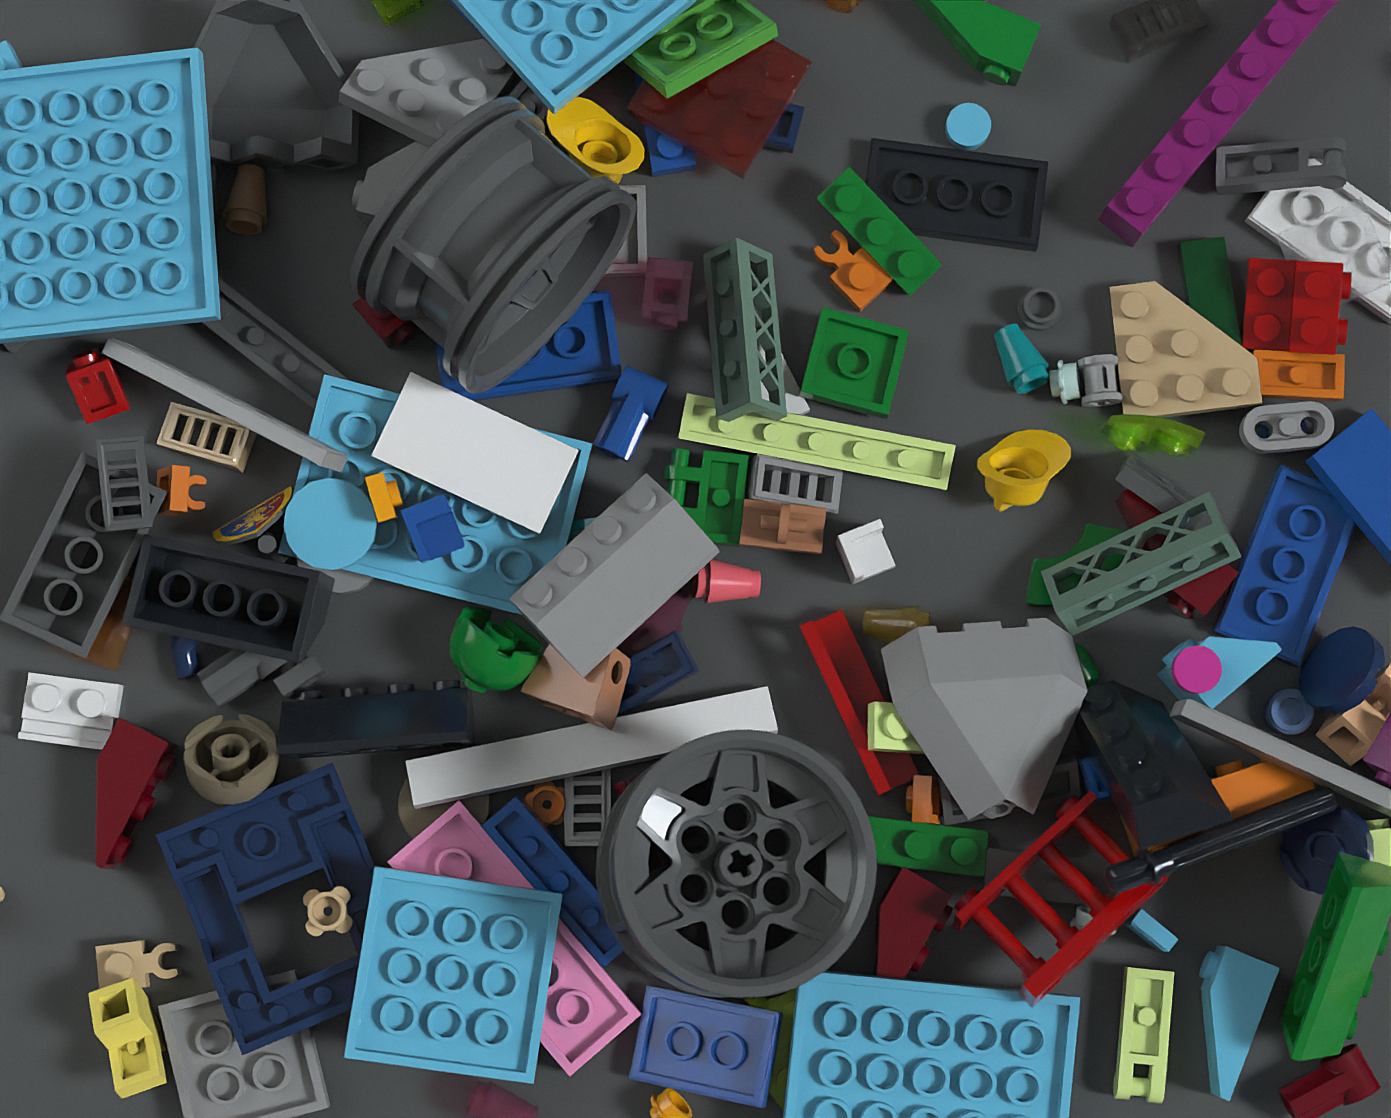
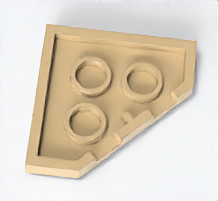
[1110,281,1262,422]

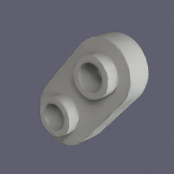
[1239,401,1334,454]

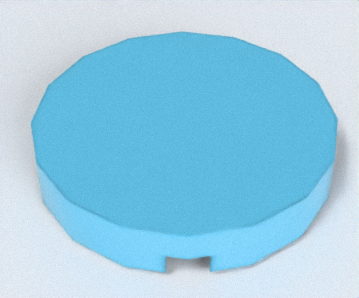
[283,478,378,570]

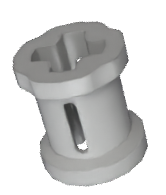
[1077,354,1123,407]

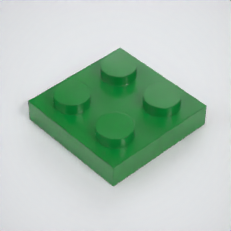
[799,307,910,419]

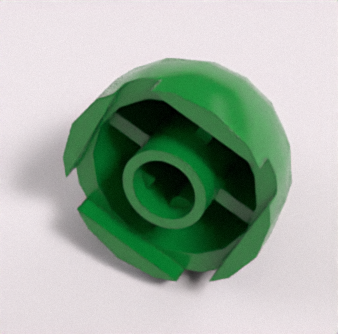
[449,606,543,693]

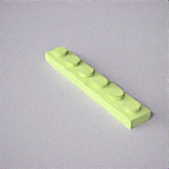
[678,393,956,490]

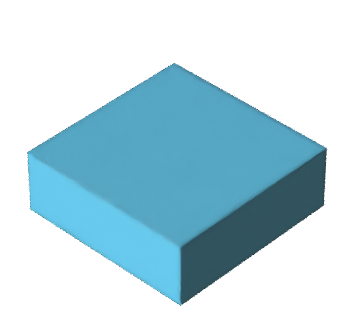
[1125,909,1178,952]

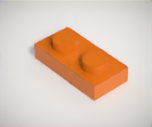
[1251,350,1345,402]

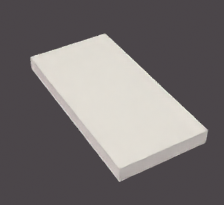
[1244,159,1391,325]
[371,372,579,534]

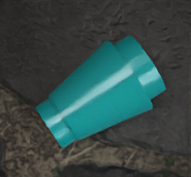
[993,324,1050,394]

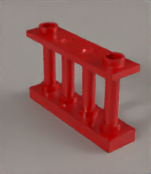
[953,790,1170,1008]

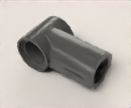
[197,649,288,707]

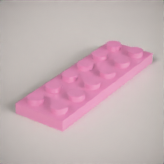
[388,800,641,1076]

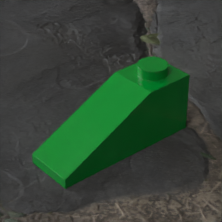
[913,0,1042,86]

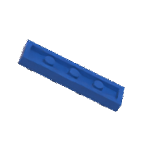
[481,794,624,967]

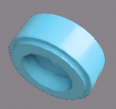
[945,103,991,151]

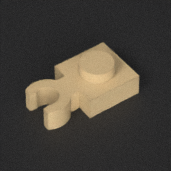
[95,940,182,989]

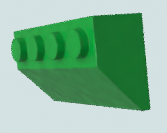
[1279,851,1391,1061]

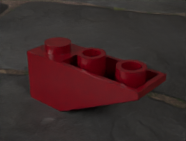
[96,718,178,869]
[874,866,953,978]

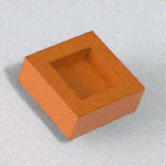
[906,775,941,825]

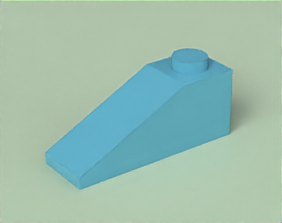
[1199,945,1280,1101]

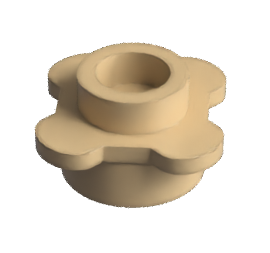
[303,886,353,936]

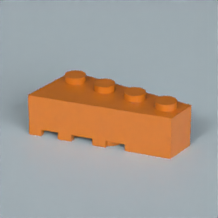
[1119,758,1315,857]

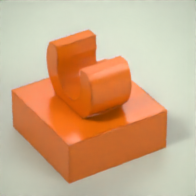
[156,465,207,517]

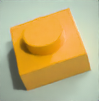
[364,472,404,524]

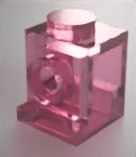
[642,257,693,330]

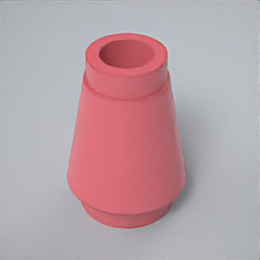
[692,559,761,604]

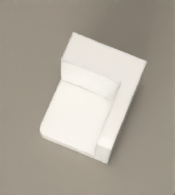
[835,519,896,585]

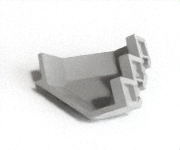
[881,618,1087,820]

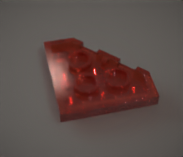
[627,39,811,179]

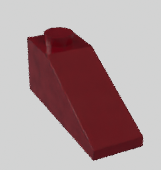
[1115,488,1239,620]

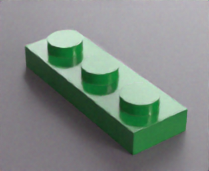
[817,167,942,296]
[868,816,989,877]

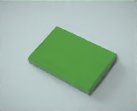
[622,0,778,99]

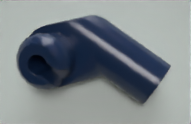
[170,636,200,680]

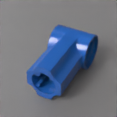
[593,365,669,463]

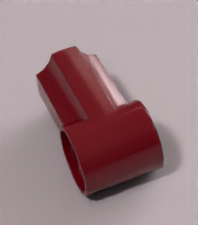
[1277,1043,1381,1118]

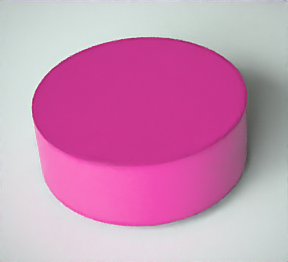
[1171,645,1222,694]

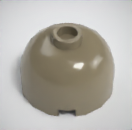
[183,714,279,806]

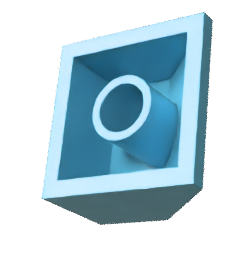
[1157,636,1282,709]

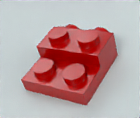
[1242,258,1352,355]

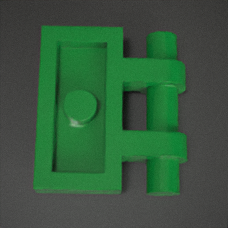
[664,448,749,547]

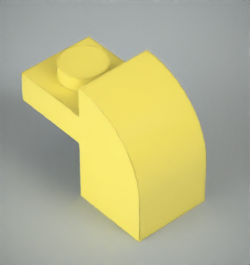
[88,977,167,1099]

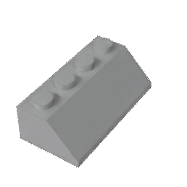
[509,473,720,678]

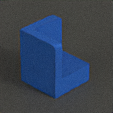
[400,494,465,563]

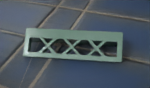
[703,238,787,422]
[1041,492,1242,636]

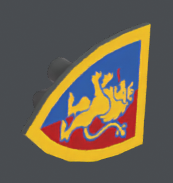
[212,486,294,563]

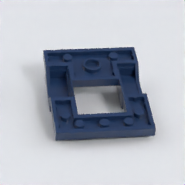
[156,763,375,1056]

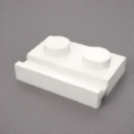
[18,672,124,750]

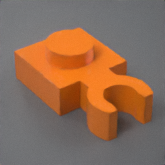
[813,230,893,313]

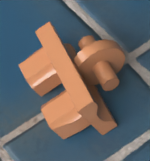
[739,499,826,555]

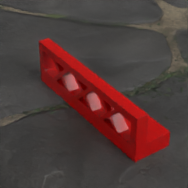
[800,609,919,795]

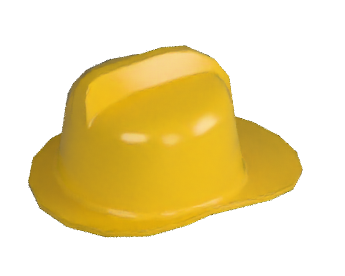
[546,96,645,184]
[977,429,1071,512]

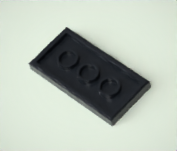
[865,138,1049,252]

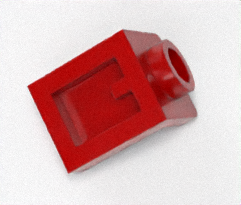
[65,348,130,424]

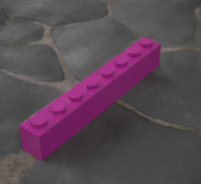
[1098,0,1339,247]

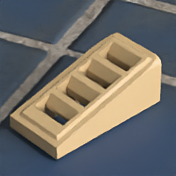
[156,402,257,473]

